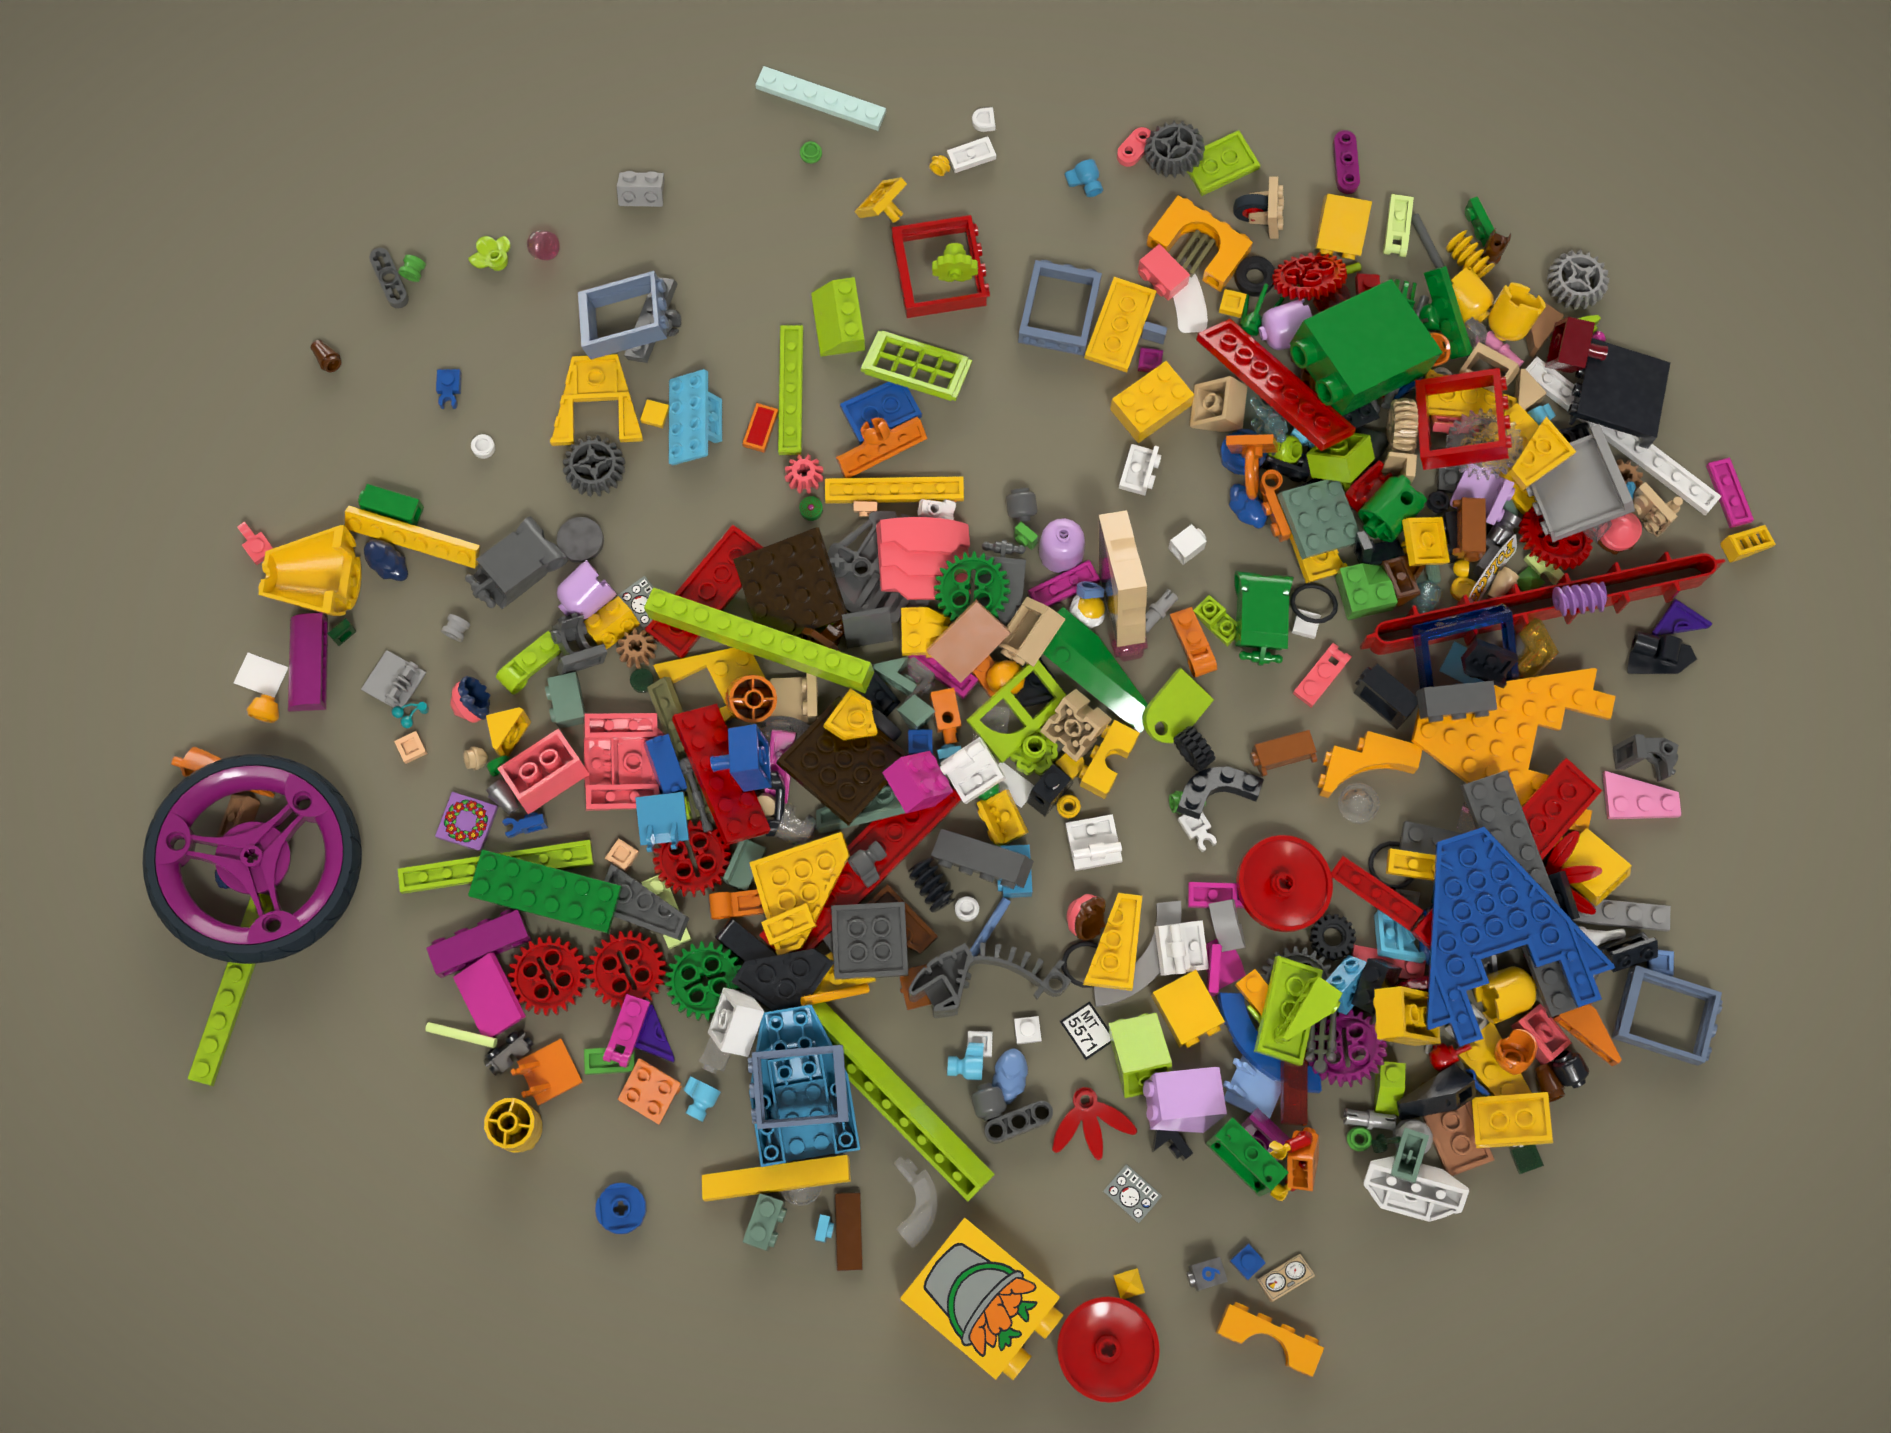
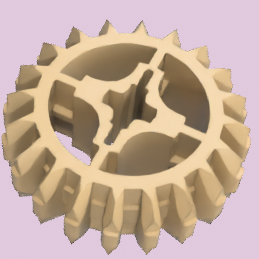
[1386,398,1419,454]

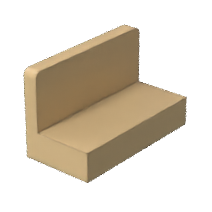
[1381,452,1417,483]

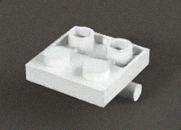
[940,737,1006,804]
[1065,814,1123,871]
[1154,920,1209,975]

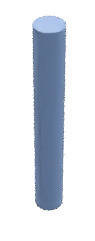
[970,897,1011,957]

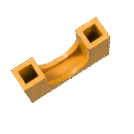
[1146,195,1253,292]

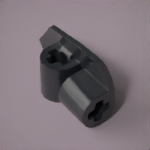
[1627,631,1697,674]

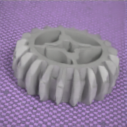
[1547,250,1610,310]

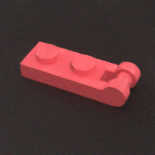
[1293,643,1352,708]

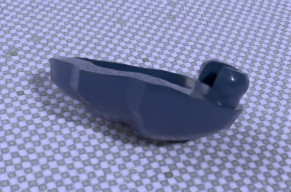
[364,539,408,581]

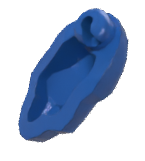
[1229,484,1268,528]

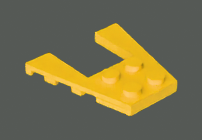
[550,354,643,446]
[653,648,766,722]

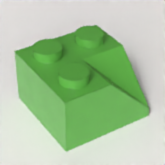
[1335,563,1398,620]

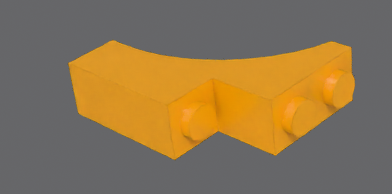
[1317,731,1422,798]

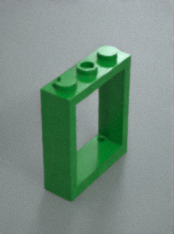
[1205,1117,1289,1197]

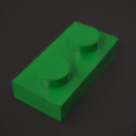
[1465,196,1496,247]

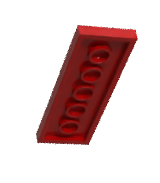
[644,525,763,659]
[672,704,771,846]

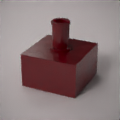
[1545,317,1608,373]

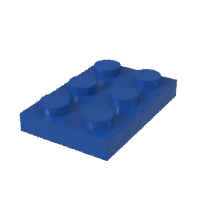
[840,382,922,445]

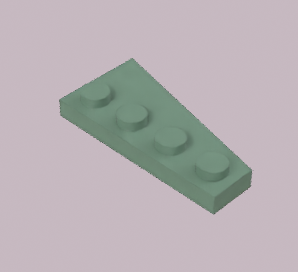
[816,783,905,834]

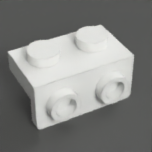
[1119,444,1162,496]

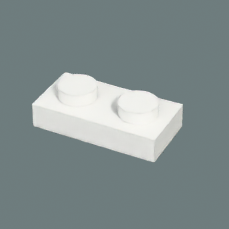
[947,136,996,173]

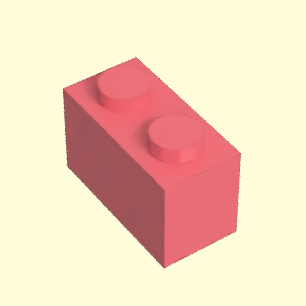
[1138,244,1190,301]

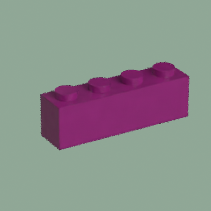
[426,909,532,978]

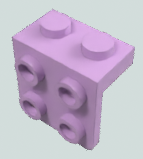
[1449,464,1515,525]

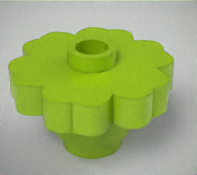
[932,243,978,282]
[1010,728,1058,776]

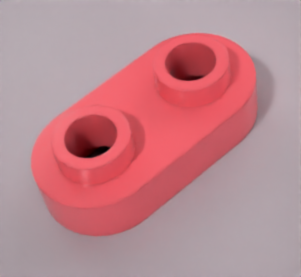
[1117,127,1151,167]

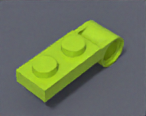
[496,631,561,695]

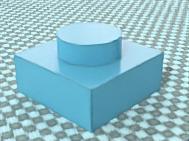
[937,744,961,765]
[815,1214,834,1243]

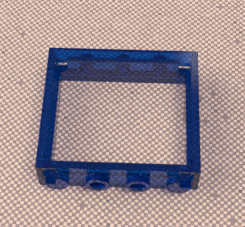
[1412,604,1519,689]

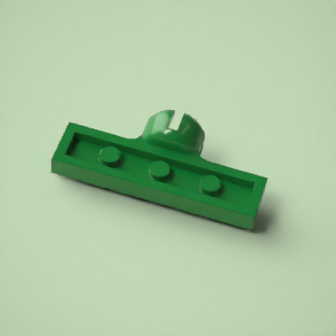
[1419,266,1473,360]

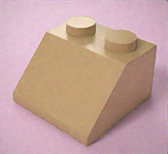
[1190,376,1248,433]

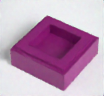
[1138,347,1163,373]

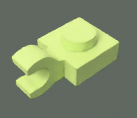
[1524,554,1564,585]

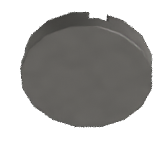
[557,517,604,563]

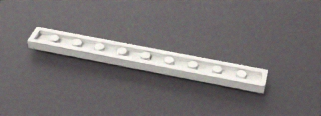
[1526,357,1721,515]

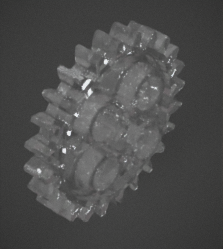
[1446,408,1523,480]

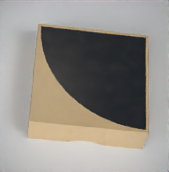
[1098,510,1147,647]

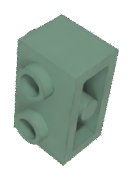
[743,1193,787,1251]

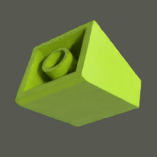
[1109,1013,1172,1098]

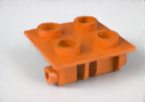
[618,1058,682,1125]

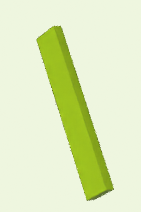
[778,325,803,455]

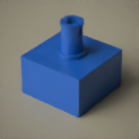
[710,724,772,792]

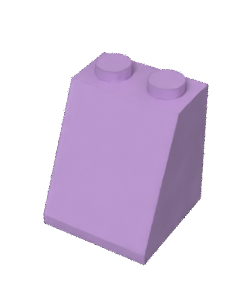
[1143,1067,1227,1133]

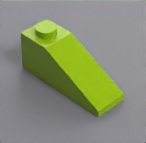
[1274,976,1343,1043]

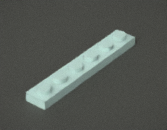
[755,66,886,131]

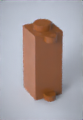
[1453,497,1486,562]
[1250,730,1317,777]

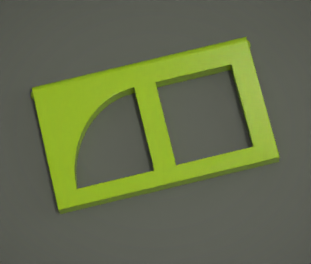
[966,660,1067,763]

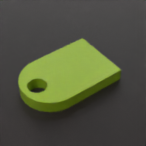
[1143,668,1214,743]

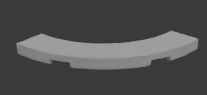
[1093,901,1182,1007]

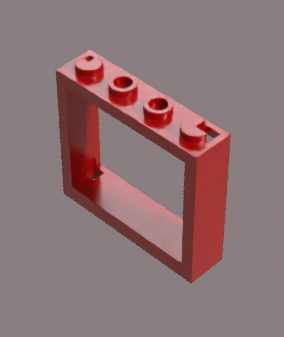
[892,215,990,318]
[1415,368,1512,470]

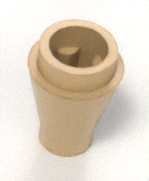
[1487,567,1519,599]

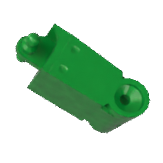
[1234,571,1294,666]

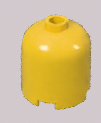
[1451,266,1494,325]
[1488,282,1546,341]
[1473,966,1537,1024]

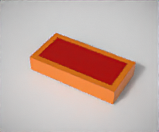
[742,403,779,453]

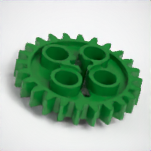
[934,551,1011,623]
[665,941,742,1021]

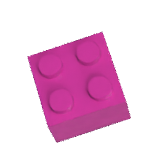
[882,751,953,813]

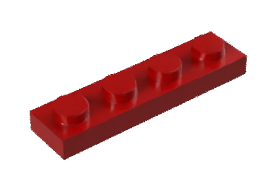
[1331,856,1424,932]

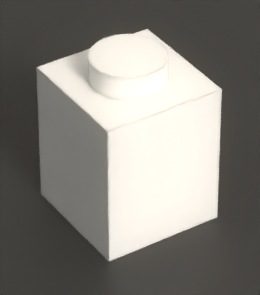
[1168,524,1207,565]

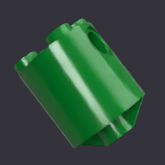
[1358,475,1427,542]

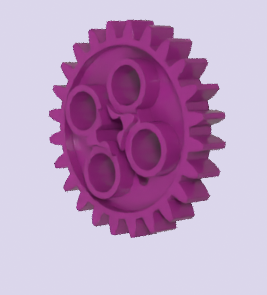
[1306,1010,1387,1087]

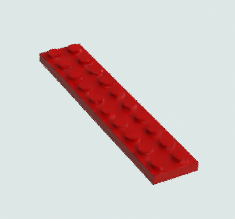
[1411,758,1603,950]
[759,787,962,954]

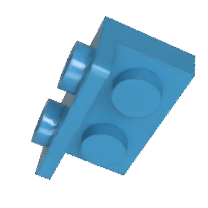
[1326,955,1366,1015]

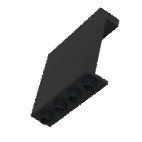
[1568,338,1671,449]

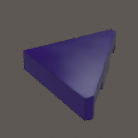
[1651,599,1712,636]
[635,1004,675,1063]

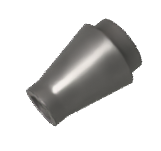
[486,779,520,815]

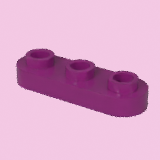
[1333,130,1360,194]

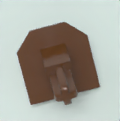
[801,620,845,652]

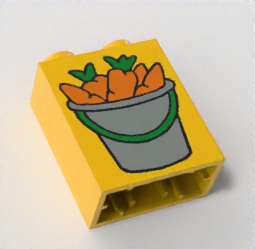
[900,1217,1064,1380]

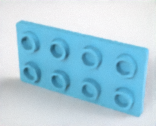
[669,369,722,465]

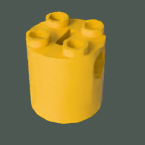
[484,1098,542,1153]

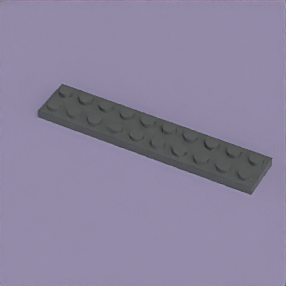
[1460,770,1588,1018]

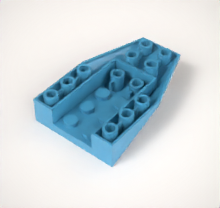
[749,1005,861,1167]

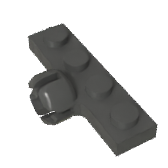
[624,277,682,363]

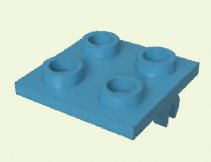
[635,792,689,852]

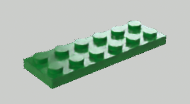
[468,849,622,934]

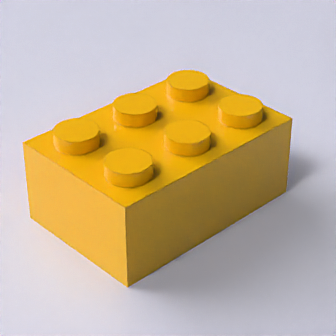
[1110,361,1194,443]
[1373,986,1441,1046]

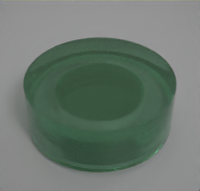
[630,668,654,693]

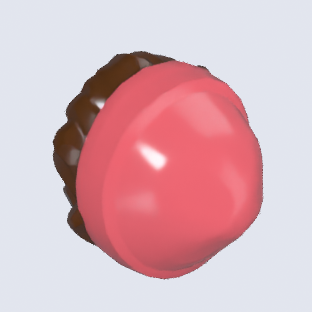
[1596,513,1642,555]
[1066,894,1106,940]

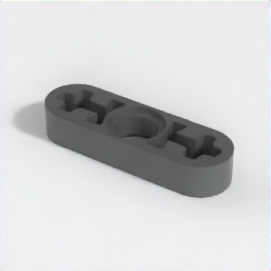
[369,248,409,308]

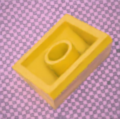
[486,707,531,757]

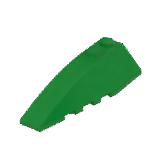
[1043,607,1148,733]

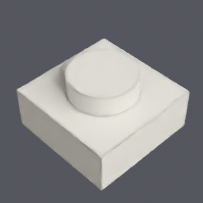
[1014,1016,1042,1044]

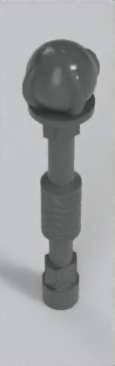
[679,757,713,833]

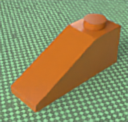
[1553,1003,1622,1066]

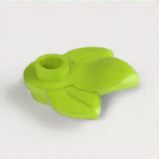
[468,236,511,271]

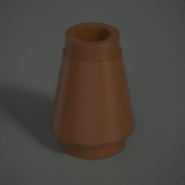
[310,340,342,373]
[1534,1064,1565,1103]

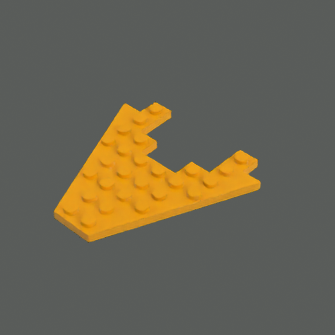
[1411,668,1616,849]

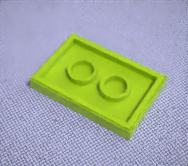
[1187,130,1261,196]

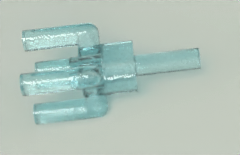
[1250,397,1288,443]

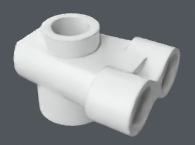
[917,499,956,520]

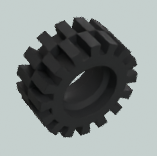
[1173,726,1216,772]
[1309,914,1356,960]

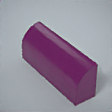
[288,613,328,712]

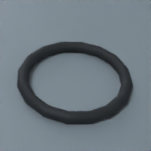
[1290,583,1338,624]
[1368,841,1415,890]
[1062,941,1099,988]

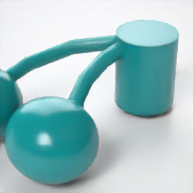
[392,702,429,728]

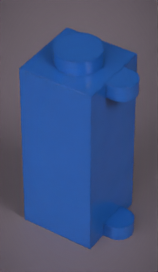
[644,734,687,794]

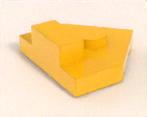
[823,688,877,740]

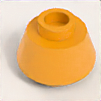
[246,694,279,723]

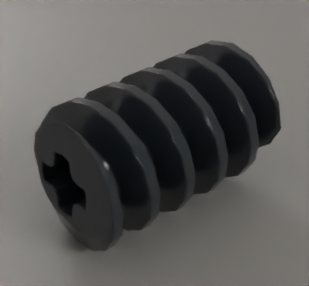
[908,857,955,913]

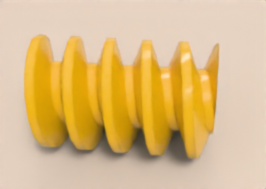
[1446,230,1495,278]

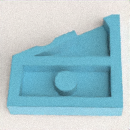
[1374,910,1426,963]

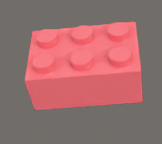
[498,729,589,814]

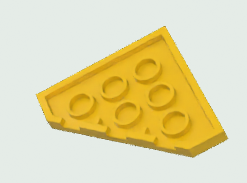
[749,832,850,955]

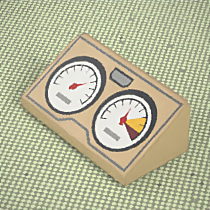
[1257,1254,1315,1302]

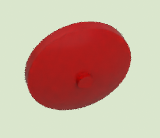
[1236,835,1333,932]
[1057,1297,1160,1403]

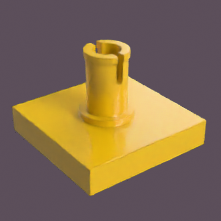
[854,177,907,223]
[1401,517,1450,566]

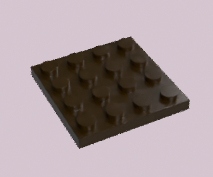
[733,527,848,636]
[776,696,909,826]

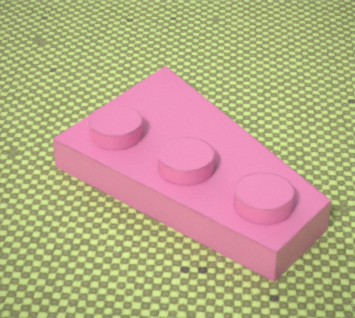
[1602,771,1681,819]

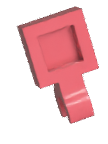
[237,522,273,565]

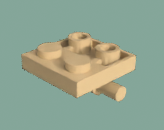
[1631,482,1683,537]

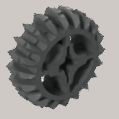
[1144,120,1205,178]
[563,435,625,497]

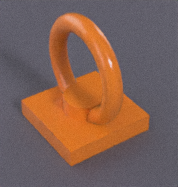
[1226,434,1278,500]

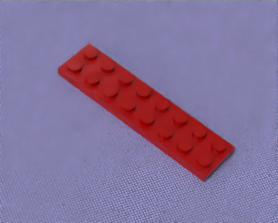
[1196,319,1356,451]

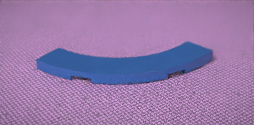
[1217,993,1322,1093]

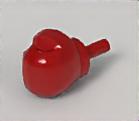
[1429,1043,1472,1072]

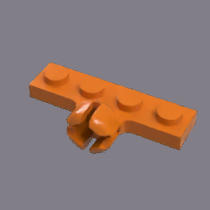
[836,417,928,478]

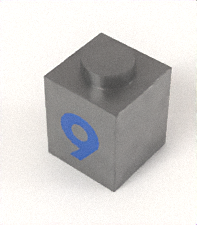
[1186,1257,1228,1291]

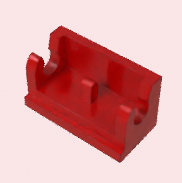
[1345,460,1392,512]

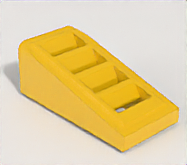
[1720,525,1776,563]

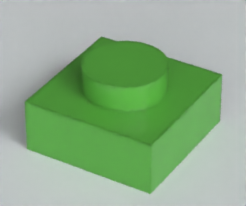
[1014,522,1038,550]

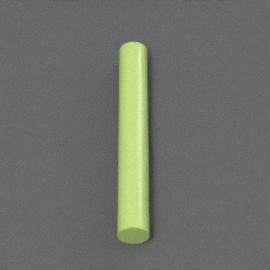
[425,1022,497,1048]

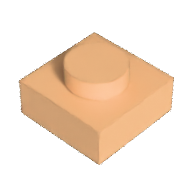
[854,501,878,517]

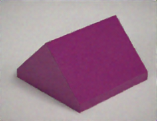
[1241,1107,1290,1161]

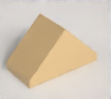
[1514,369,1547,412]

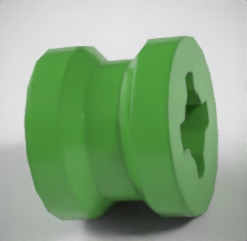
[398,255,426,282]

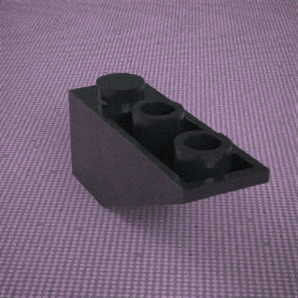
[1397,1064,1476,1120]

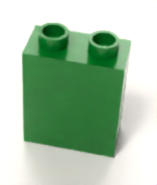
[1290,279,1443,416]

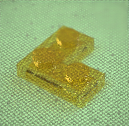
[1513,618,1559,679]

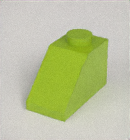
[1374,1062,1406,1116]

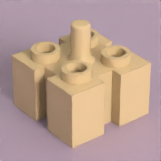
[1040,689,1112,762]

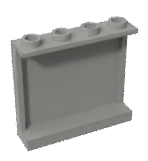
[1518,424,1635,542]

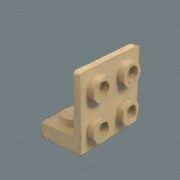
[770,673,818,725]

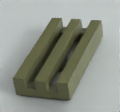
[1176,229,1216,278]

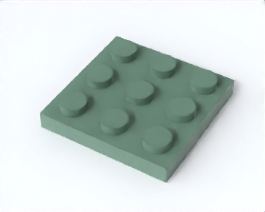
[1277,480,1360,560]

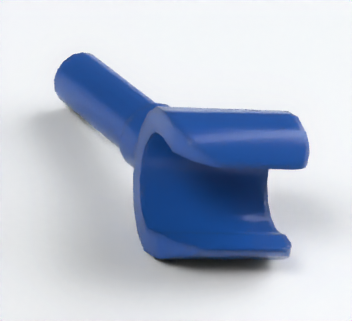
[1465,1069,1490,1097]

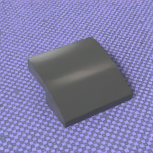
[842,607,893,649]

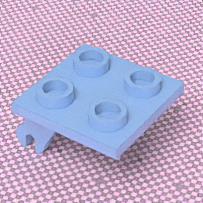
[1223,1055,1284,1119]

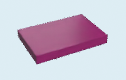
[453,953,526,1038]

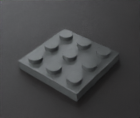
[831,902,908,980]

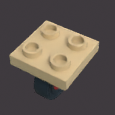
[1233,177,1284,239]

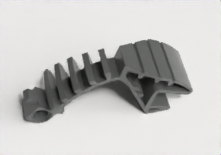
[909,943,1072,1018]

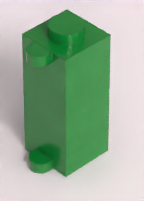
[358,484,424,526]

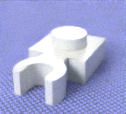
[1178,812,1217,852]

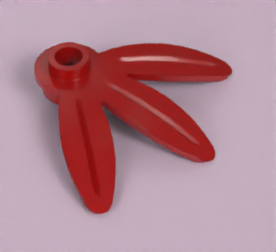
[1544,830,1602,915]
[1052,1087,1137,1160]

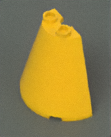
[258,525,361,616]

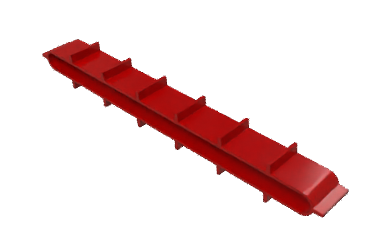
[1360,551,1725,657]

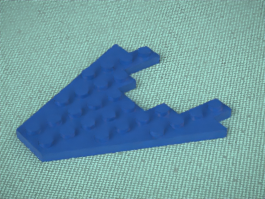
[1426,827,1615,1047]

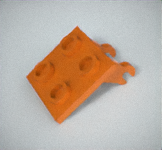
[510,1039,583,1106]

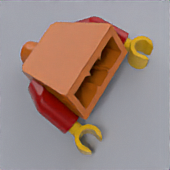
[1269,1127,1319,1201]

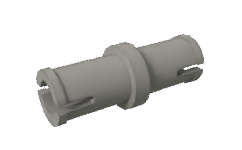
[1145,589,1178,633]
[1343,1108,1396,1131]

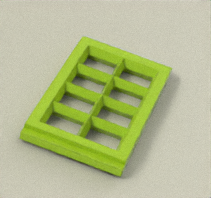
[861,331,972,401]

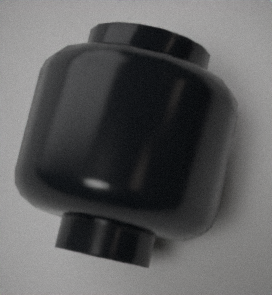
[1551,1050,1589,1088]

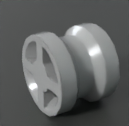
[441,614,470,642]

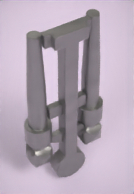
[1305,1012,1337,1073]

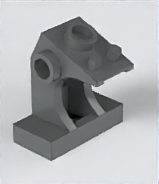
[551,612,607,675]
[1613,734,1679,782]

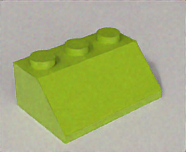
[811,277,865,357]

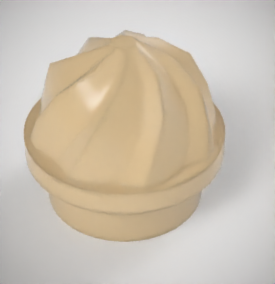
[464,747,488,770]

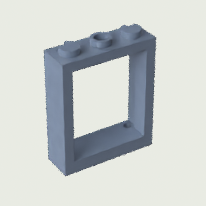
[1018,260,1102,356]
[578,271,669,360]
[1612,965,1723,1066]
[748,1045,849,1129]

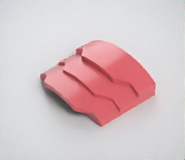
[876,517,971,601]
[584,713,665,811]

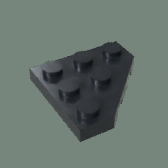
[731,948,834,1011]

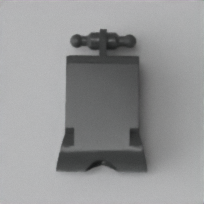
[465,516,568,609]
[978,540,1026,627]

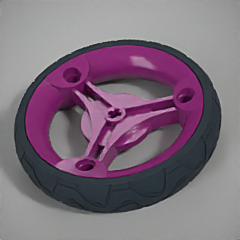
[142,754,362,964]

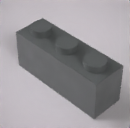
[1416,681,1497,723]

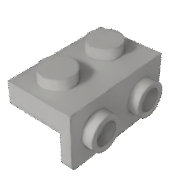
[617,171,665,207]

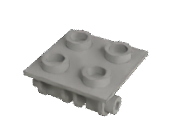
[361,650,426,709]

